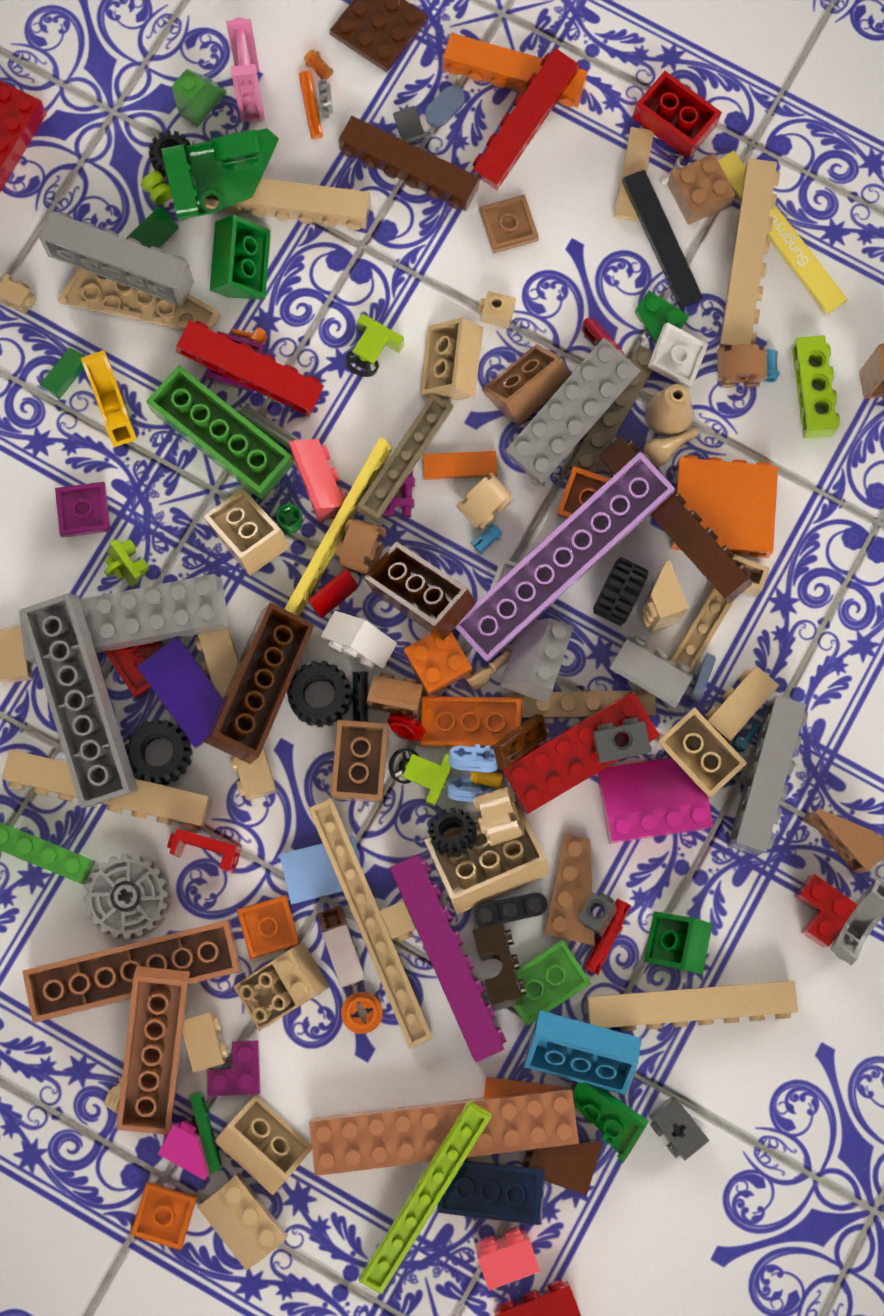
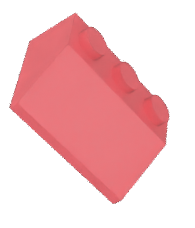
[289,439,347,522]

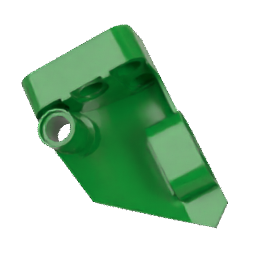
[161,128,279,221]

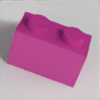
[158,1119,211,1180]

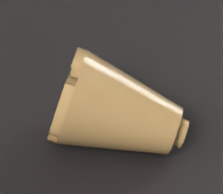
[645,384,694,437]

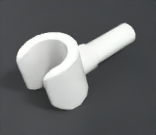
[660,156,690,186]

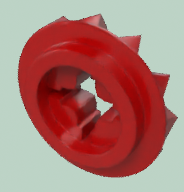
[387,711,426,741]

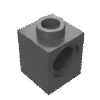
[577,892,617,936]

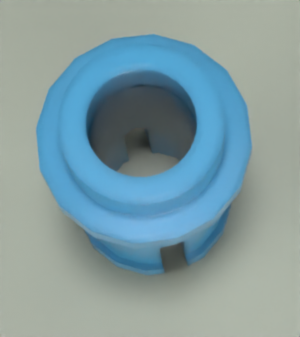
[764,349,780,382]
[471,523,503,554]

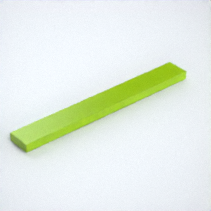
[359,1100,492,1295]

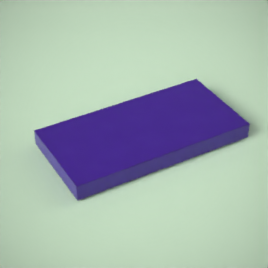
[137,637,223,749]

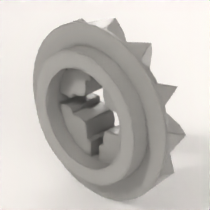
[318,79,333,119]

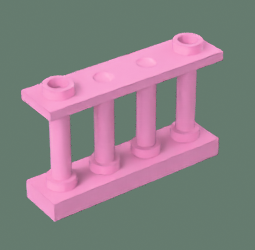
[226,18,265,122]

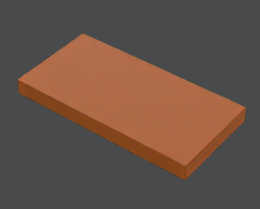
[419,696,523,749]

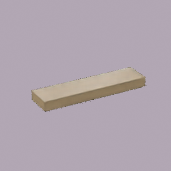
[614,127,654,222]
[670,586,735,673]

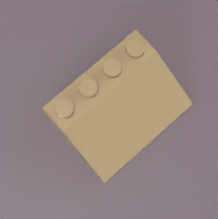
[424,800,550,915]

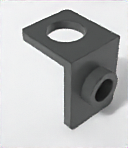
[393,106,431,143]

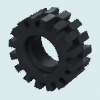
[148,130,191,177]
[428,808,477,858]

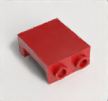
[167,828,242,874]

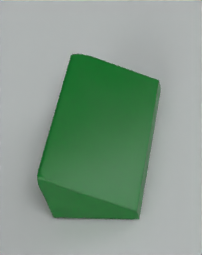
[126,206,179,248]
[40,347,85,400]

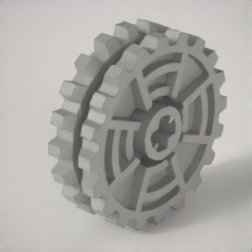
[83,854,171,939]

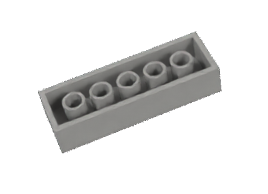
[39,211,194,307]
[503,338,641,484]
[727,695,808,856]

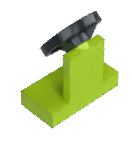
[345,313,404,377]
[389,748,452,807]

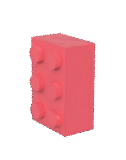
[475,1226,541,1291]

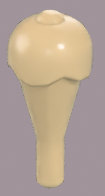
[642,428,698,467]

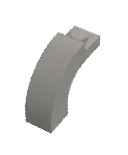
[830,879,884,966]

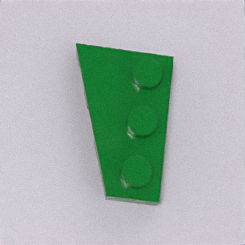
[573,1082,650,1163]

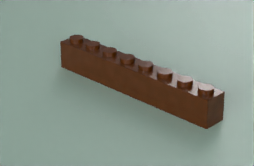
[598,436,752,604]

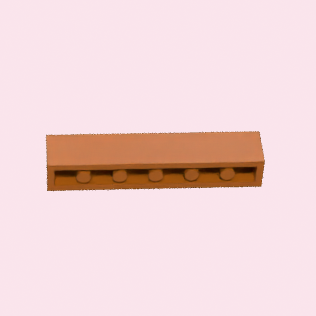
[443,33,588,107]

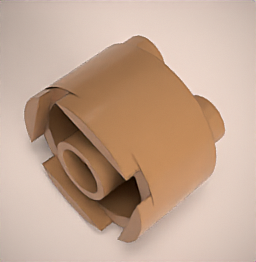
[717,344,767,388]
[336,519,386,574]

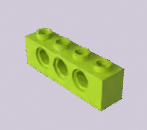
[791,335,840,439]

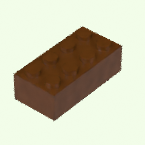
[364,541,476,641]

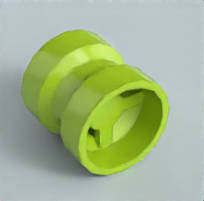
[140,171,172,206]

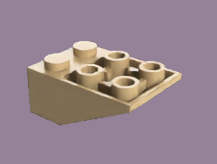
[233,943,330,1031]

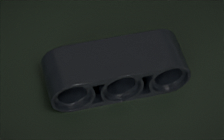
[473,893,548,927]

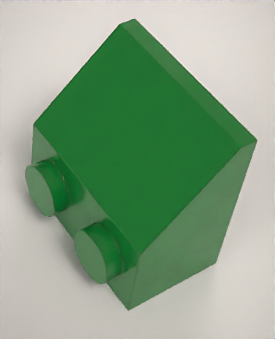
[644,911,713,975]

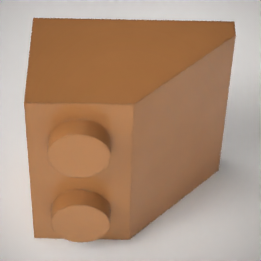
[367,673,423,718]

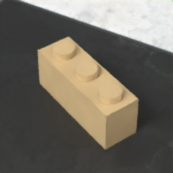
[705,665,779,743]

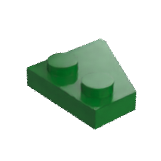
[635,291,689,344]

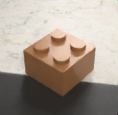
[667,154,736,225]

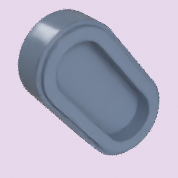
[425,86,465,128]
[689,653,716,702]

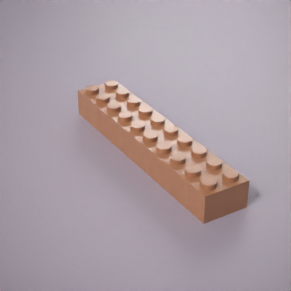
[309,1087,579,1176]

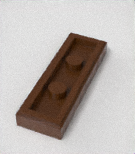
[493,714,548,770]

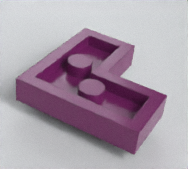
[207,1040,261,1097]

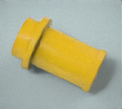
[470,771,504,789]

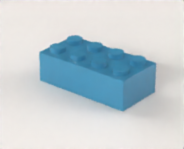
[524,1011,642,1095]

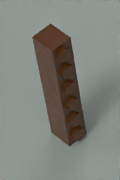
[338,116,480,211]

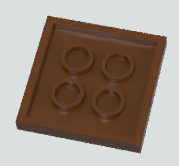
[330,0,428,73]

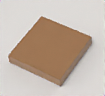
[479,194,539,254]

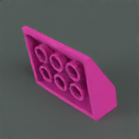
[597,758,713,844]

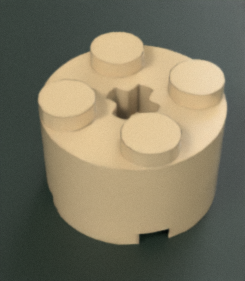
[456,473,513,530]
[473,787,525,846]

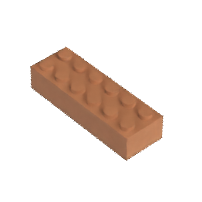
[116,966,190,1135]

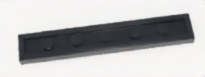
[622,170,703,309]

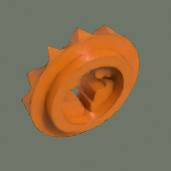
[341,992,383,1034]

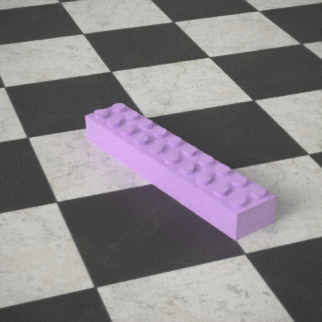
[455,451,675,662]

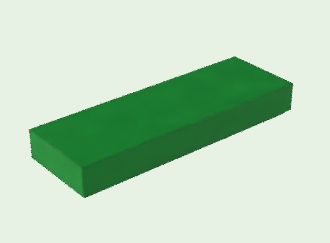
[189,1091,223,1174]

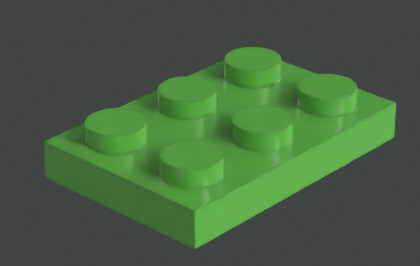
[514,940,591,1026]

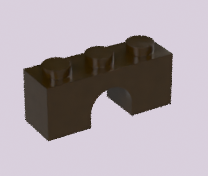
[473,922,527,1011]

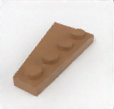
[544,834,595,946]

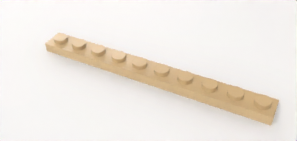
[308,798,433,1049]

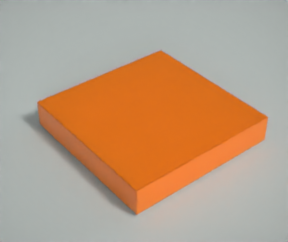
[236,895,300,960]
[130,1181,198,1250]

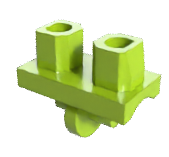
[104,539,149,588]

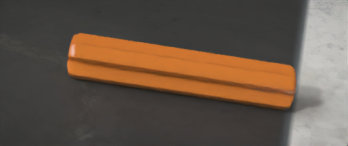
[299,71,323,139]

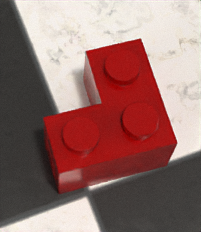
[794,874,858,948]

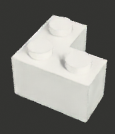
[320,611,397,669]

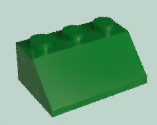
[210,215,271,300]

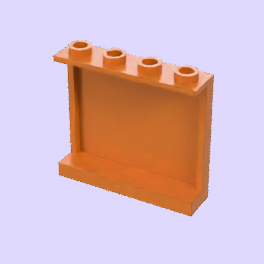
[670,455,778,558]

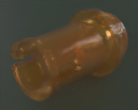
[304,49,333,80]

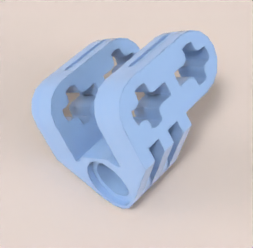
[446,744,498,802]

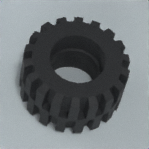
[593,557,648,626]
[287,661,352,727]
[125,719,193,785]

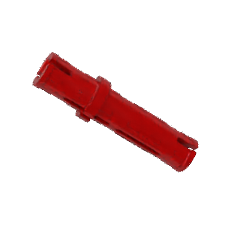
[584,898,632,975]

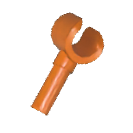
[232,327,268,344]

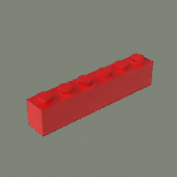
[472,48,579,191]
[176,320,324,417]

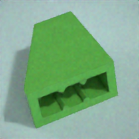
[172,69,227,127]

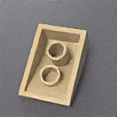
[203,488,290,576]

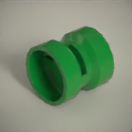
[277,504,303,534]

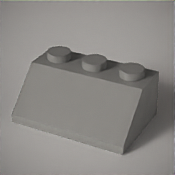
[500,618,574,703]
[609,636,694,708]

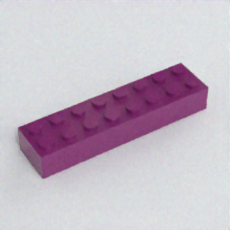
[390,855,507,1063]

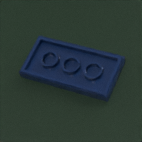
[437,1160,545,1225]

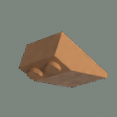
[805,808,884,874]

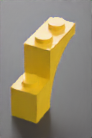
[81,350,137,448]

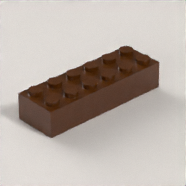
[204,602,315,764]

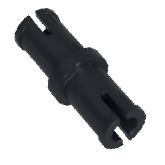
[351,671,368,722]

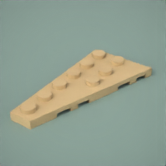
[57,268,221,330]

